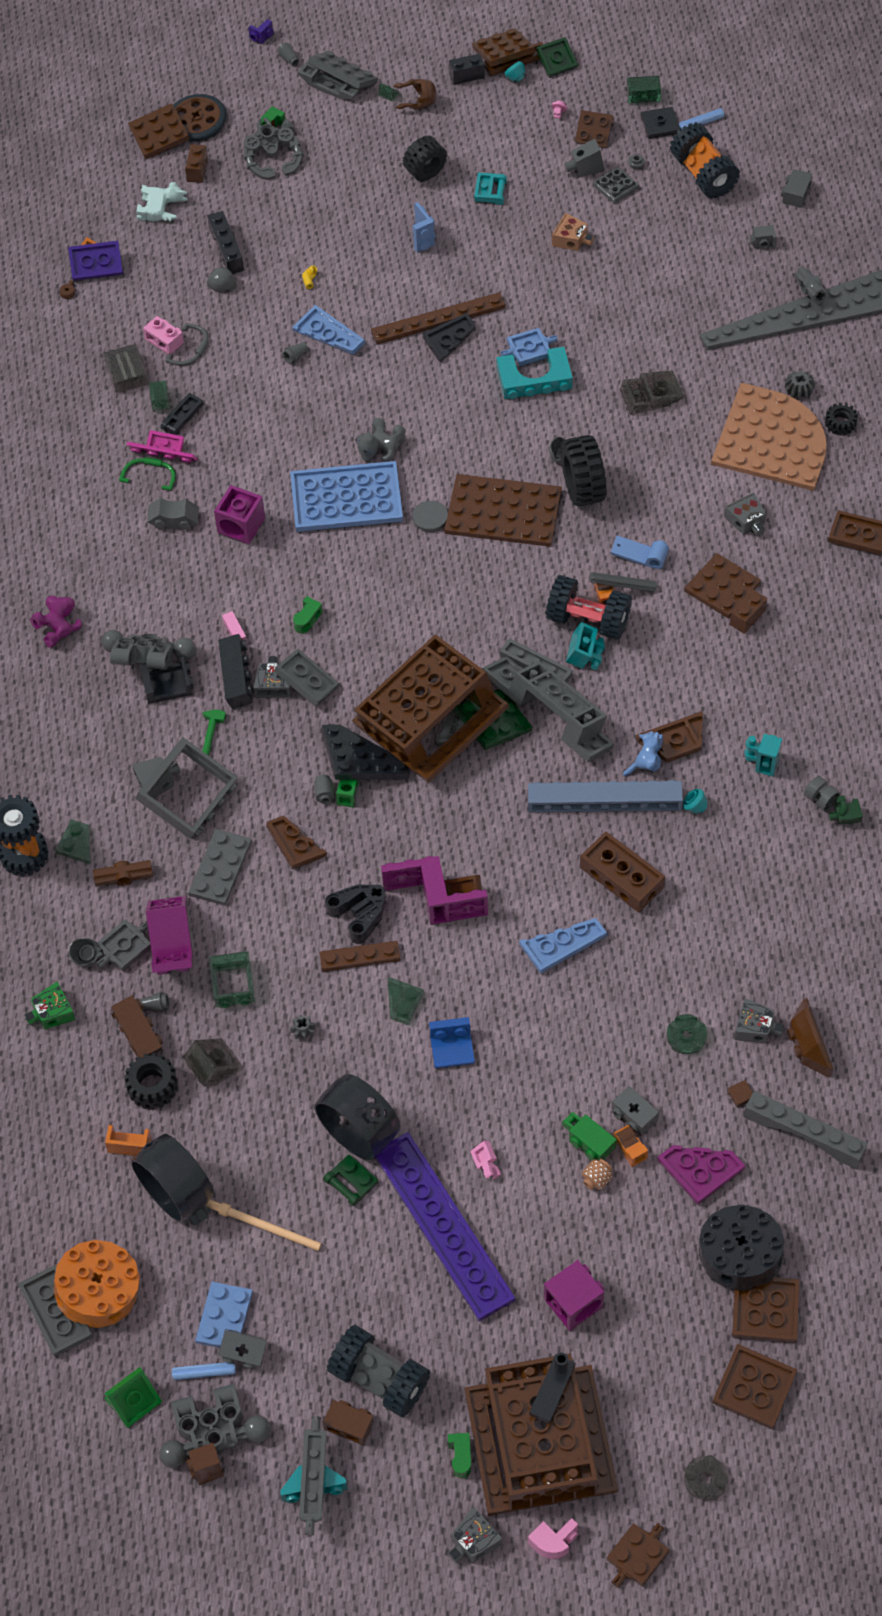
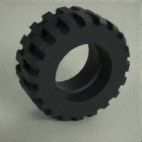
[561,435,607,507]

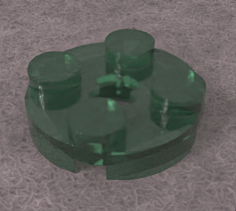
[667,1014,707,1054]

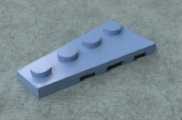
[292,305,365,355]

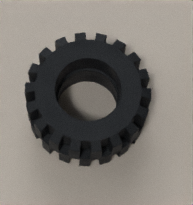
[402,135,447,182]
[125,1053,178,1109]

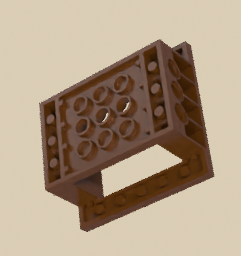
[352,634,509,783]
[464,1353,618,1516]

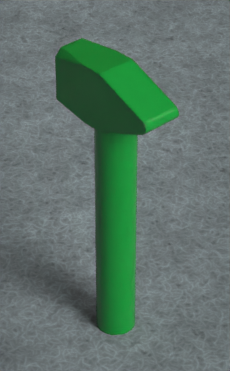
[202,709,226,756]

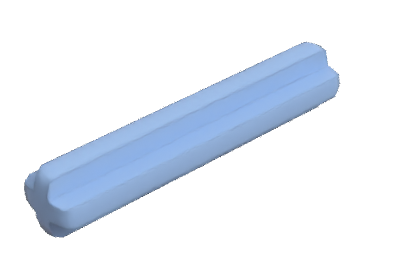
[679,108,724,131]
[172,1362,236,1380]

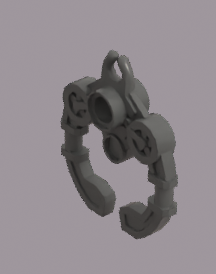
[244,118,304,180]

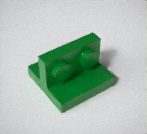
[104,1367,162,1428]

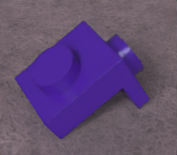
[248,19,273,44]

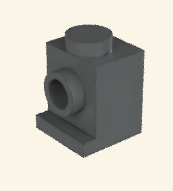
[750,225,777,249]

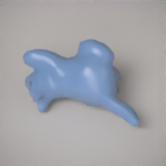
[623,731,663,776]

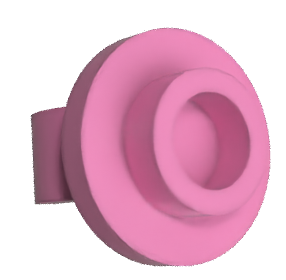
[551,101,568,119]

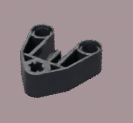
[325,884,386,944]

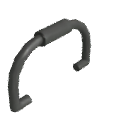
[165,323,208,366]

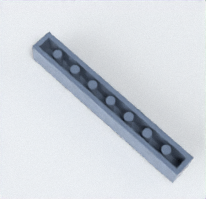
[528,780,683,812]

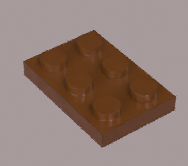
[828,510,882,555]

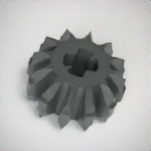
[785,369,815,399]

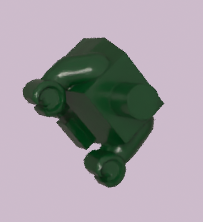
[828,796,863,824]

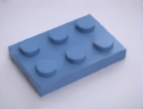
[195,1282,253,1349]

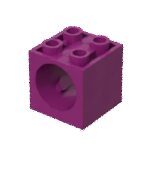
[214,485,265,544]
[544,1260,605,1331]

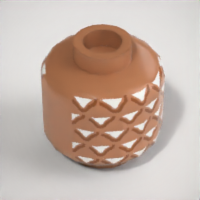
[582,1159,613,1190]

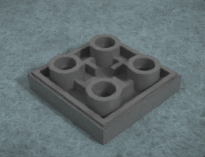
[593,167,639,204]

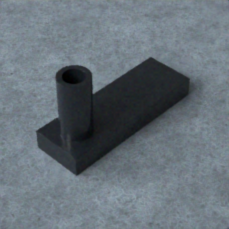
[529,1352,576,1424]

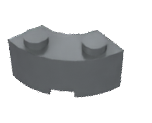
[147,498,199,530]

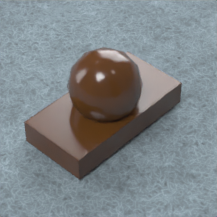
[444,875,482,896]

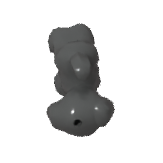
[355,418,406,462]

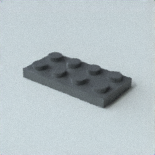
[308,51,378,89]
[188,829,252,906]
[18,1265,92,1357]

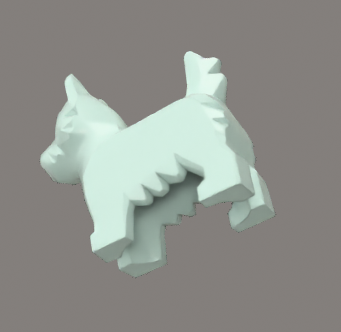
[136,182,188,222]

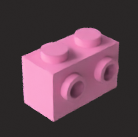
[143,316,184,354]

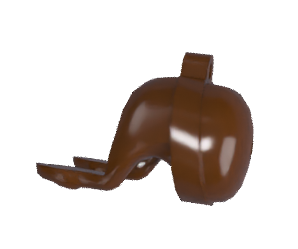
[393,79,437,110]

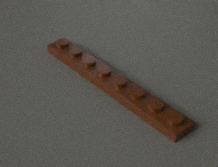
[371,292,505,345]

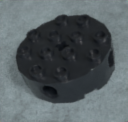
[699,1205,784,1291]

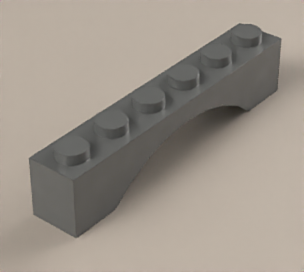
[744,1091,868,1170]

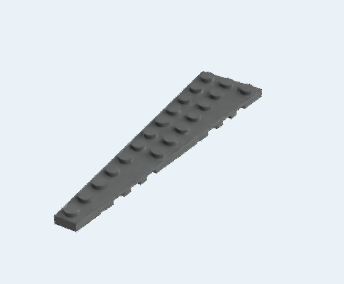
[700,270,882,350]

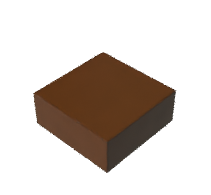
[727,1080,753,1108]

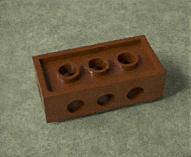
[580,831,665,913]

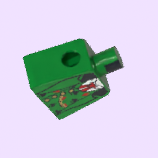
[24,982,76,1029]

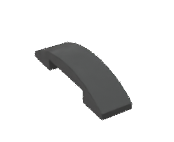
[298,62,361,99]

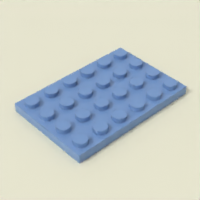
[290,461,403,532]

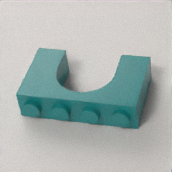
[496,347,573,399]

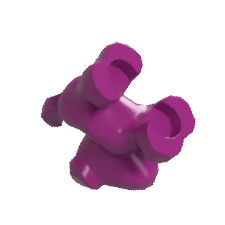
[30,595,82,648]

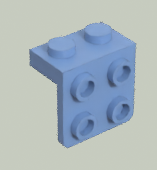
[413,202,436,253]

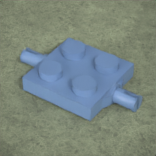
[501,328,558,367]

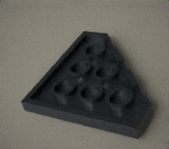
[321,724,410,780]

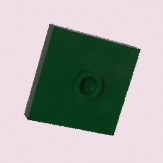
[536,37,578,77]

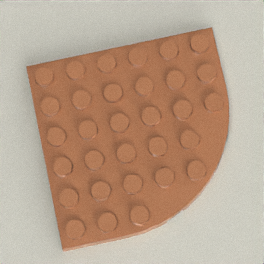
[711,383,826,491]

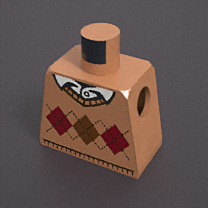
[552,213,594,251]

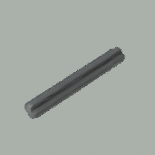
[589,572,657,591]

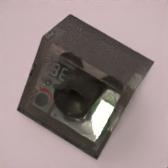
[182,1038,243,1087]

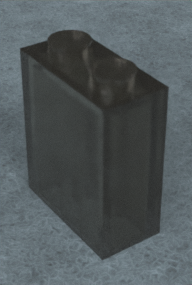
[103,344,149,393]

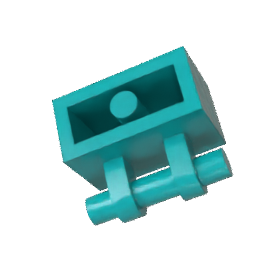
[566,622,605,670]
[744,734,782,777]

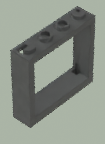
[135,737,238,839]

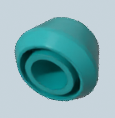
[505,61,526,83]
[683,789,708,814]

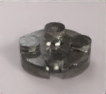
[684,1455,728,1501]

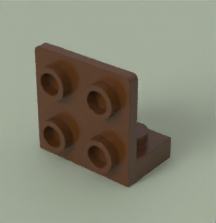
[575,110,615,148]

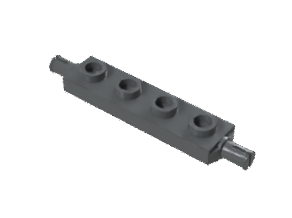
[299,1416,327,1536]

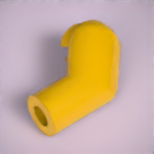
[302,265,318,289]

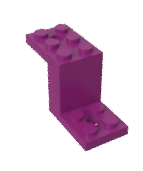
[381,856,488,925]
[146,896,193,975]

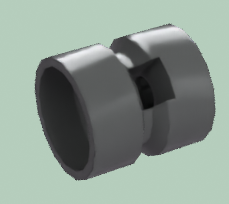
[804,776,841,812]

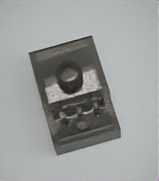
[620,370,684,415]

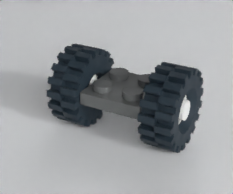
[327,1324,430,1418]

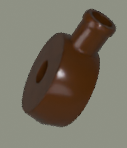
[59,280,75,299]

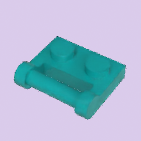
[474,172,507,205]

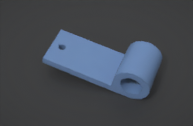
[610,536,669,569]

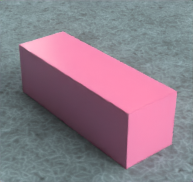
[222,611,247,641]

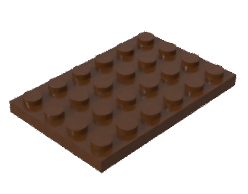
[444,474,562,547]

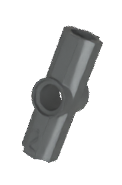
[795,267,827,304]

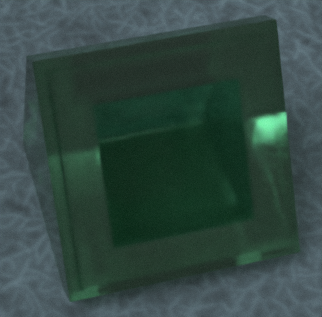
[378,83,400,102]

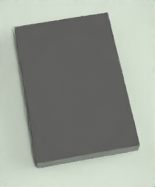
[274,649,339,707]

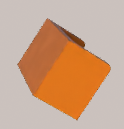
[105,1125,152,1156]

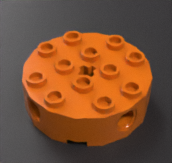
[54,1240,140,1328]

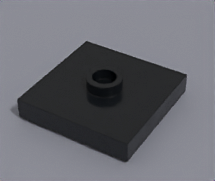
[641,107,681,139]

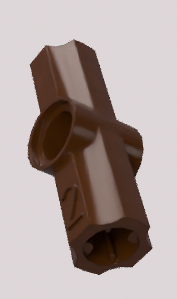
[93,860,153,887]

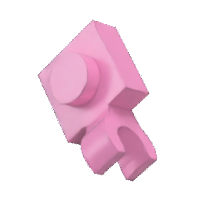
[470,1141,501,1179]

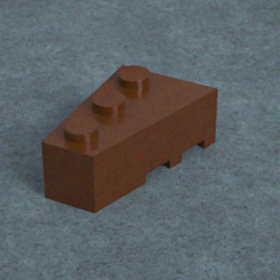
[110,995,163,1058]

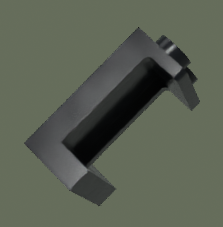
[140,656,194,704]

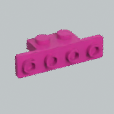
[126,430,197,463]

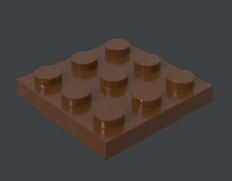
[472,28,535,67]
[128,103,190,159]
[684,553,761,619]
[732,1277,799,1343]
[712,1344,798,1429]

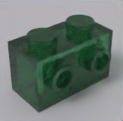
[626,75,661,103]

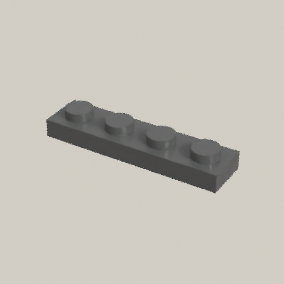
[500,638,573,683]

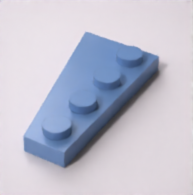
[519,918,607,974]

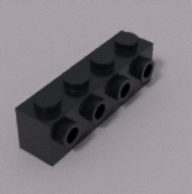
[218,634,254,709]

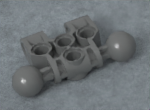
[101,630,197,670]
[159,1383,271,1468]

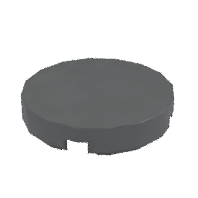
[412,501,448,533]

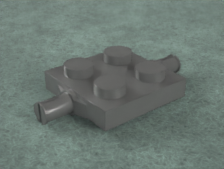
[96,919,151,972]

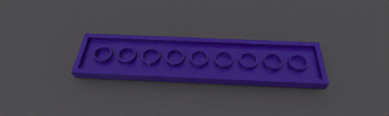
[375,1132,515,1322]

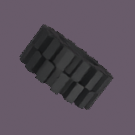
[825,403,858,436]

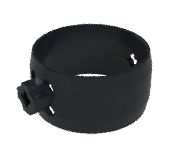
[314,1074,401,1160]
[131,1134,214,1226]

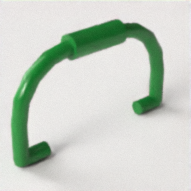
[119,457,176,491]

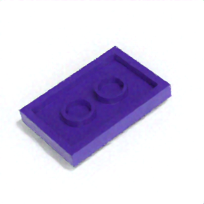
[68,241,123,281]

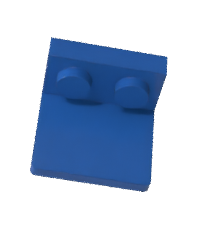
[429,1017,475,1069]

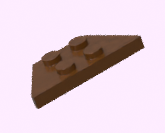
[635,711,703,763]

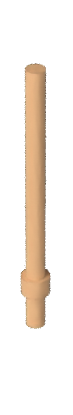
[206,1200,322,1251]

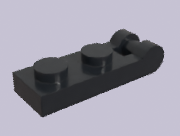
[160,393,204,435]

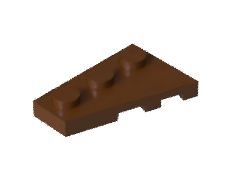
[266,815,327,869]

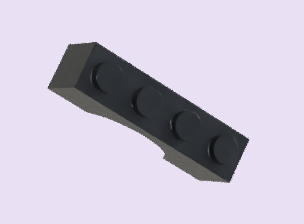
[207,211,244,274]

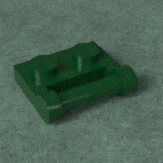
[323,1154,379,1206]

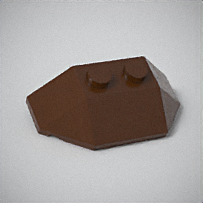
[787,998,833,1077]

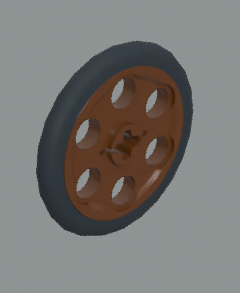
[173,94,227,141]

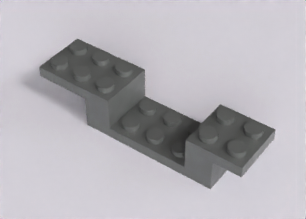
[482,656,614,762]

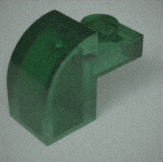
[149,380,170,410]

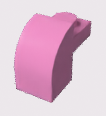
[528,1518,578,1559]

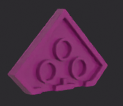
[657,1145,745,1205]

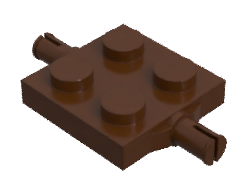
[606,1523,669,1588]

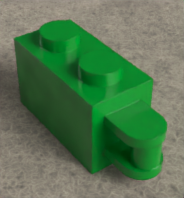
[562,1112,617,1161]

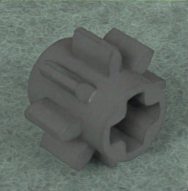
[290,1015,315,1041]

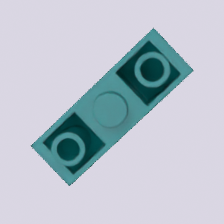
[280,1465,347,1503]

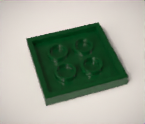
[455,689,533,750]

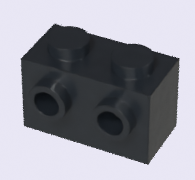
[449,54,485,85]

